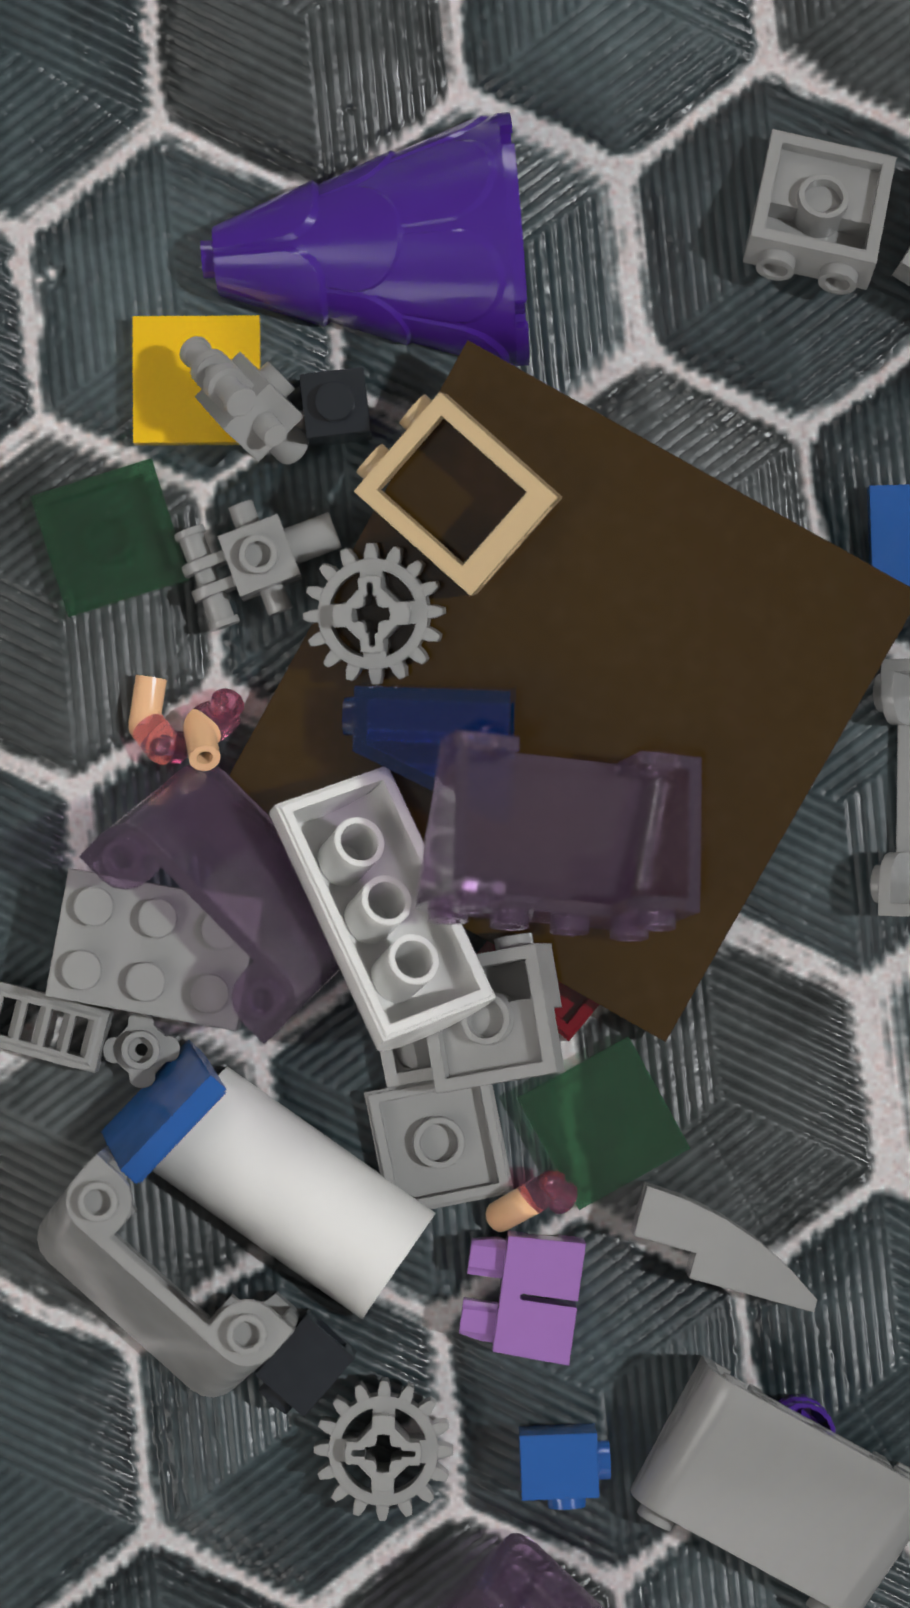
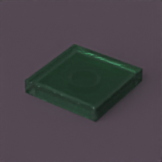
[30,458,191,619]
[517,1036,690,1210]

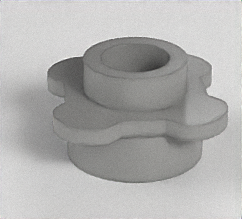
[103,1013,180,1088]

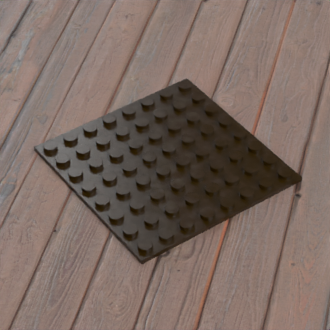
[221,340,910,1042]

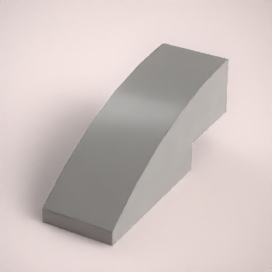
[631,1181,817,1312]

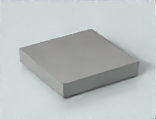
[364,1080,514,1210]

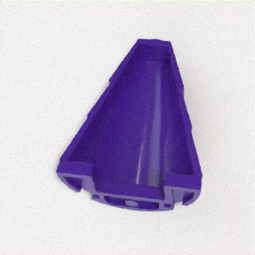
[200,112,530,366]

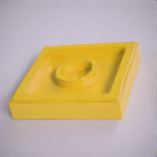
[132,315,261,446]

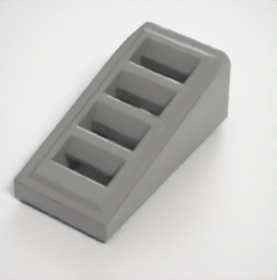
[0,981,114,1073]

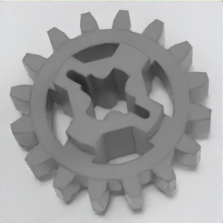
[303,543,446,684]
[314,1377,453,1521]

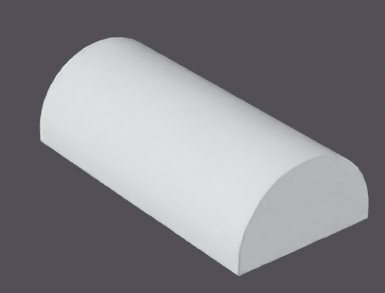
[269,765,496,1051]
[153,1067,436,1319]

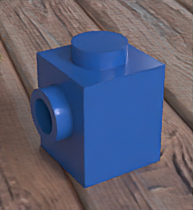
[518,1423,611,1510]

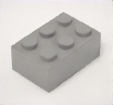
[45,869,264,1031]

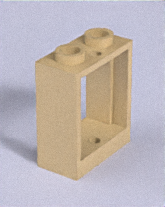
[354,392,562,596]

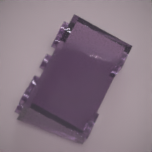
[415,730,701,942]

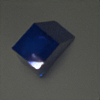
[342,683,516,822]

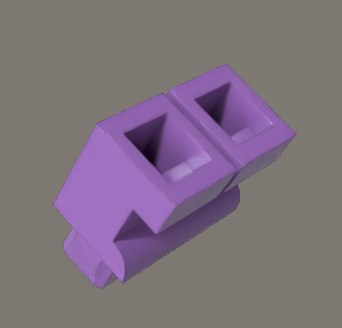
[459,1230,586,1366]

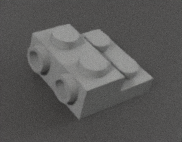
[743,129,896,295]
[426,933,565,1094]

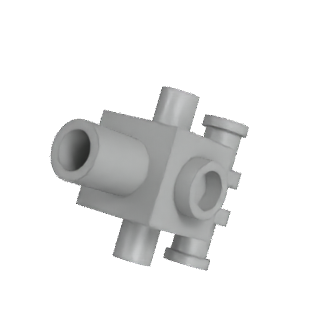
[180,336,308,464]
[174,500,342,632]

